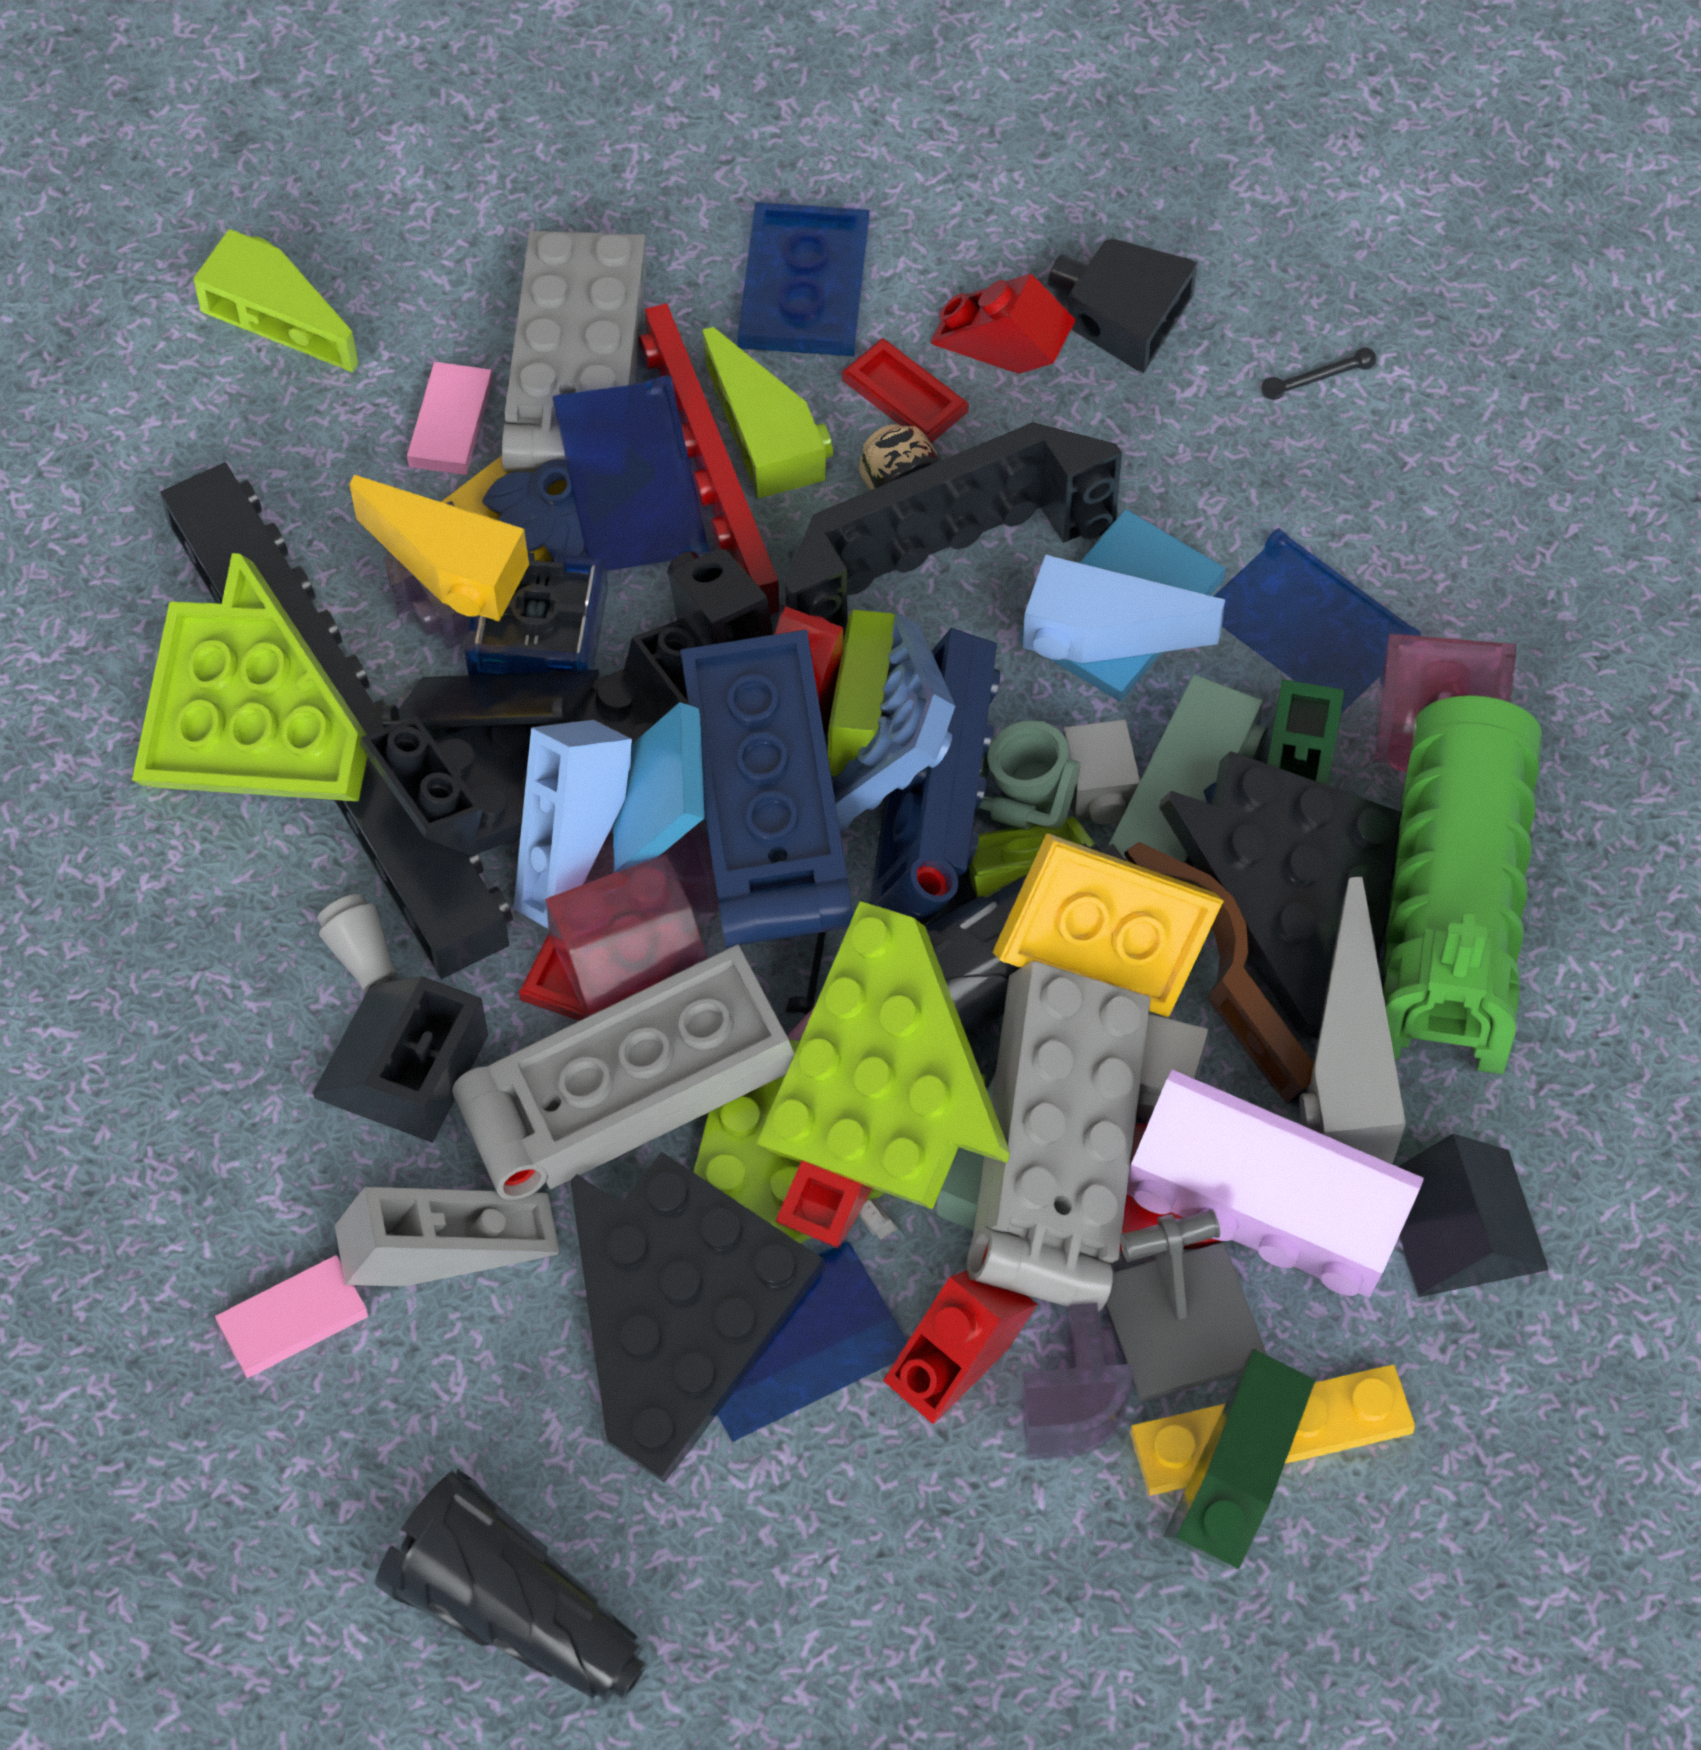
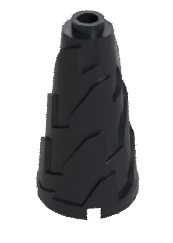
[924,843,1125,1046]
[375,1468,647,1700]

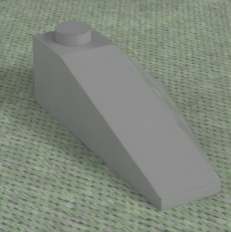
[1300,877,1406,1164]

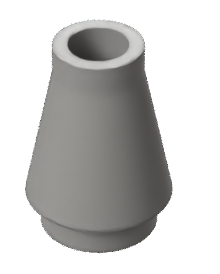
[317,894,398,993]

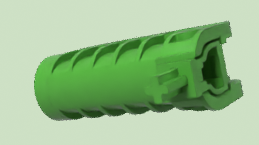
[1381,695,1542,1075]

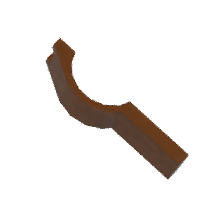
[1124,842,1314,1103]

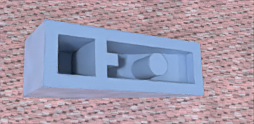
[1023,555,1225,663]
[513,720,632,930]

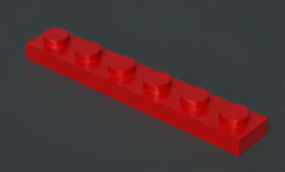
[638,303,780,614]

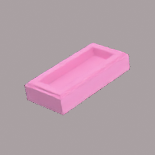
[407,362,493,475]
[215,1255,369,1378]

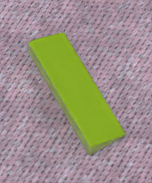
[828,609,896,776]

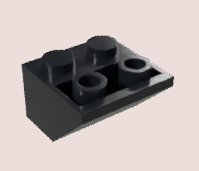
[313,976,488,1143]

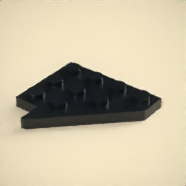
[1159,751,1401,1038]
[571,1151,826,1483]

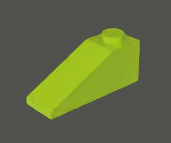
[193,229,358,373]
[702,327,833,499]

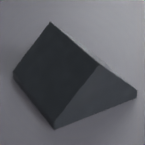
[1398,1134,1548,1298]

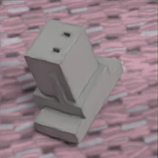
[859,1198,898,1240]

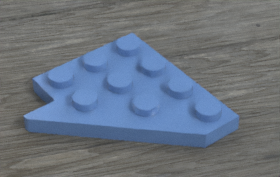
[826,613,955,831]

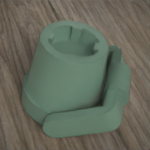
[978,720,1080,830]

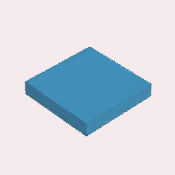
[613,702,705,877]

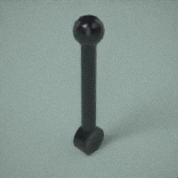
[1261,347,1377,400]

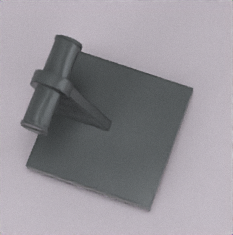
[1104,1208,1267,1402]

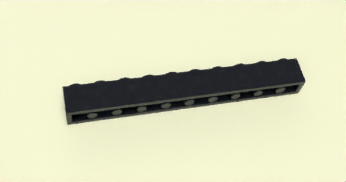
[160,462,513,979]

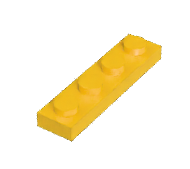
[1130,1364,1415,1496]

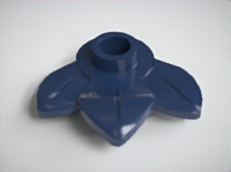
[482,460,592,569]

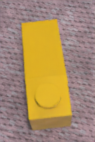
[349,474,529,621]

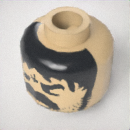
[858,424,943,491]

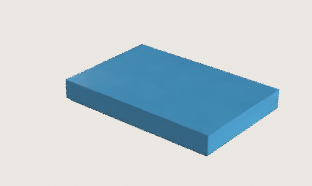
[1020,509,1226,702]

